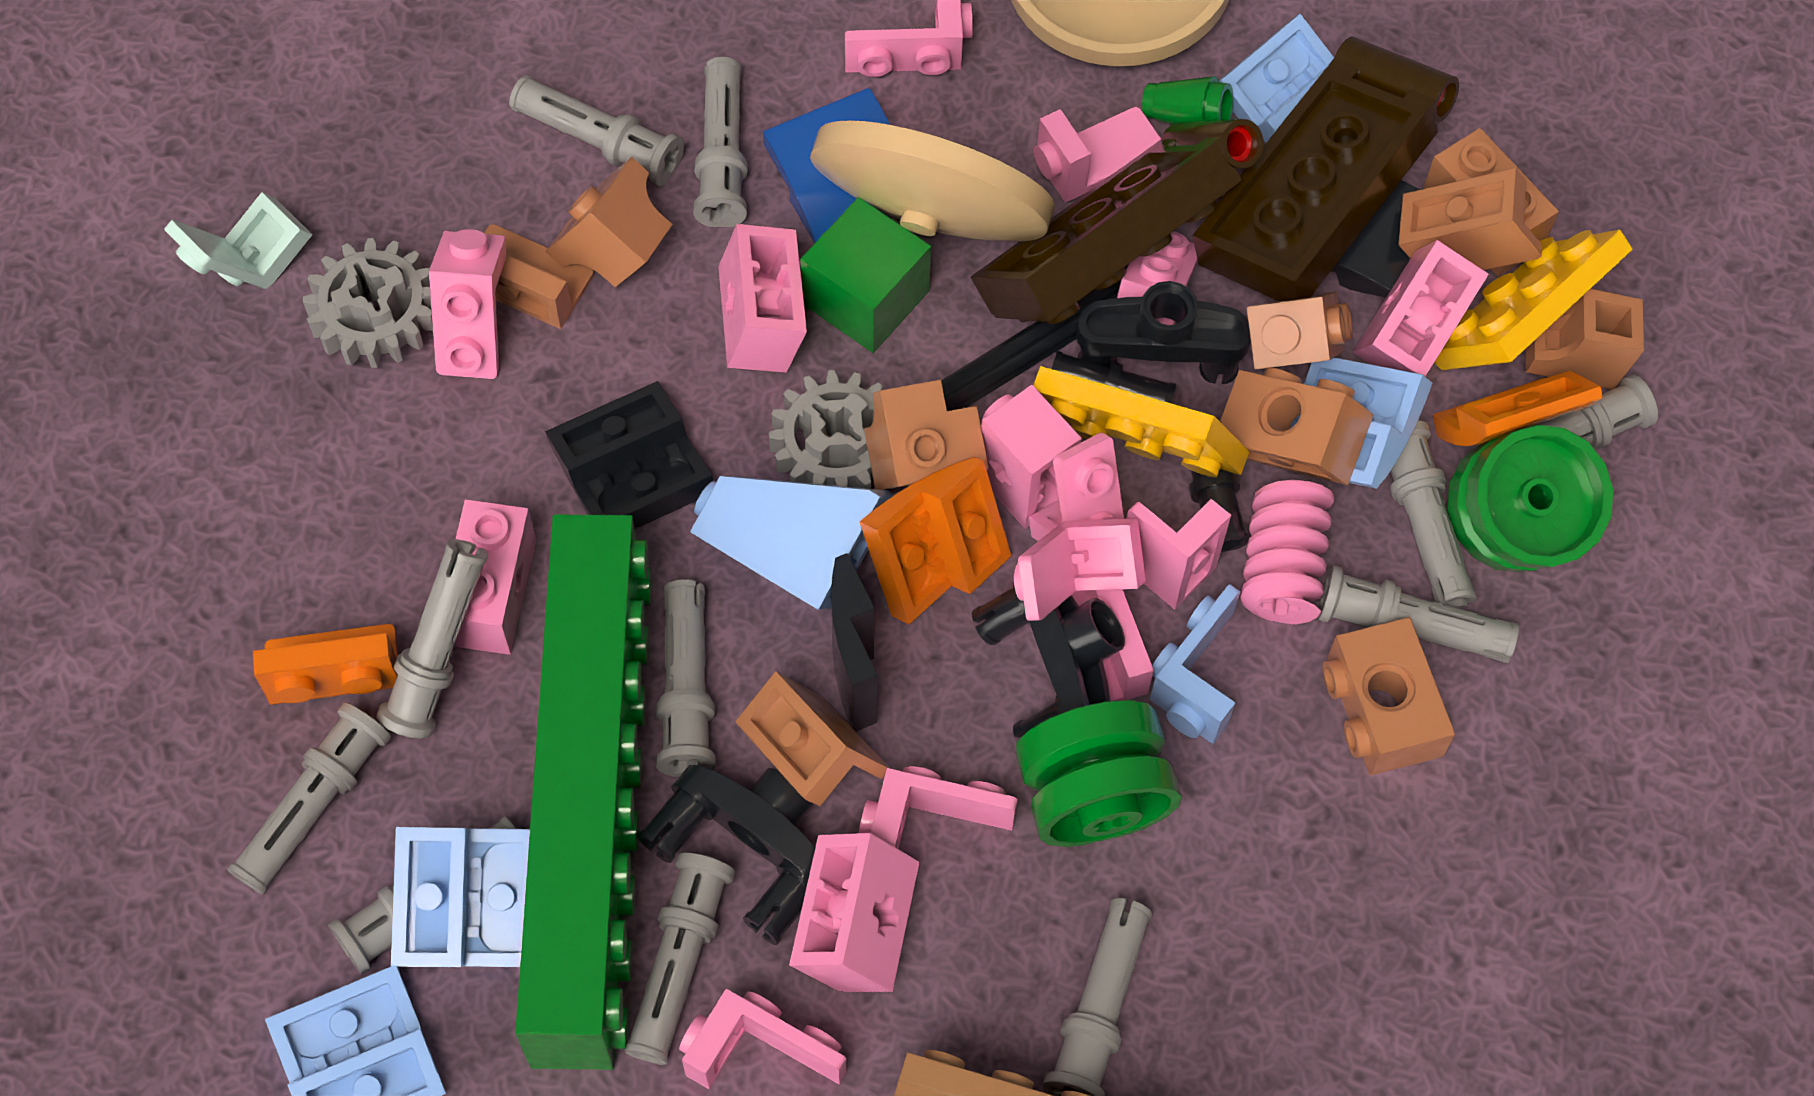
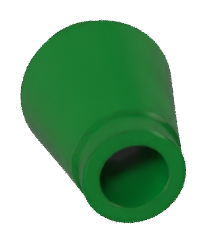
[1142,76,1234,125]

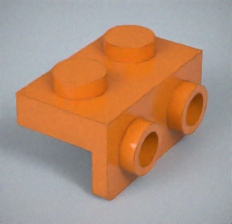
[253,624,398,705]

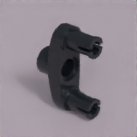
[1076,281,1251,384]
[972,581,1125,738]
[637,765,815,945]

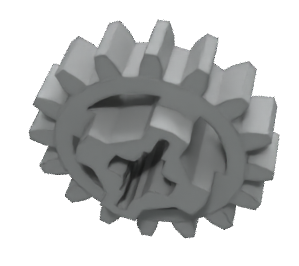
[303,238,433,368]
[769,370,883,489]

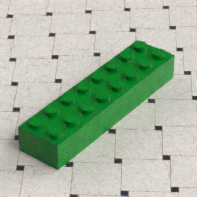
[515,514,653,1070]

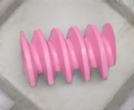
[1240,480,1334,624]

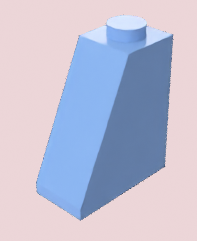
[690,476,894,610]

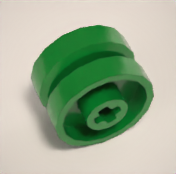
[1447,425,1614,573]
[1015,700,1182,847]

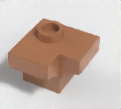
[545,157,673,287]
[1526,289,1644,390]
[864,380,989,490]

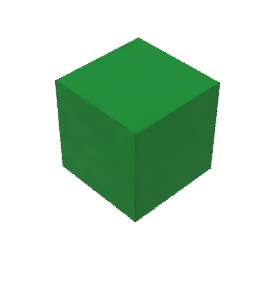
[800,197,931,354]

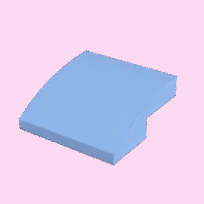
[1219,14,1334,142]
[1290,358,1432,489]
[391,827,530,967]
[265,966,446,1096]

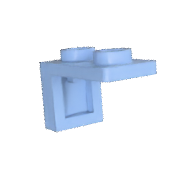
[1150,584,1241,744]

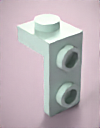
[164,192,313,289]

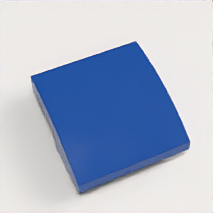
[763,87,890,244]

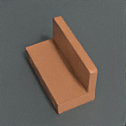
[1399,168,1542,270]
[484,224,594,329]
[735,671,890,806]

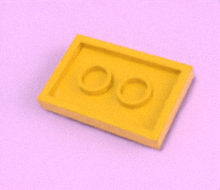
[1434,229,1633,370]
[1033,366,1249,477]

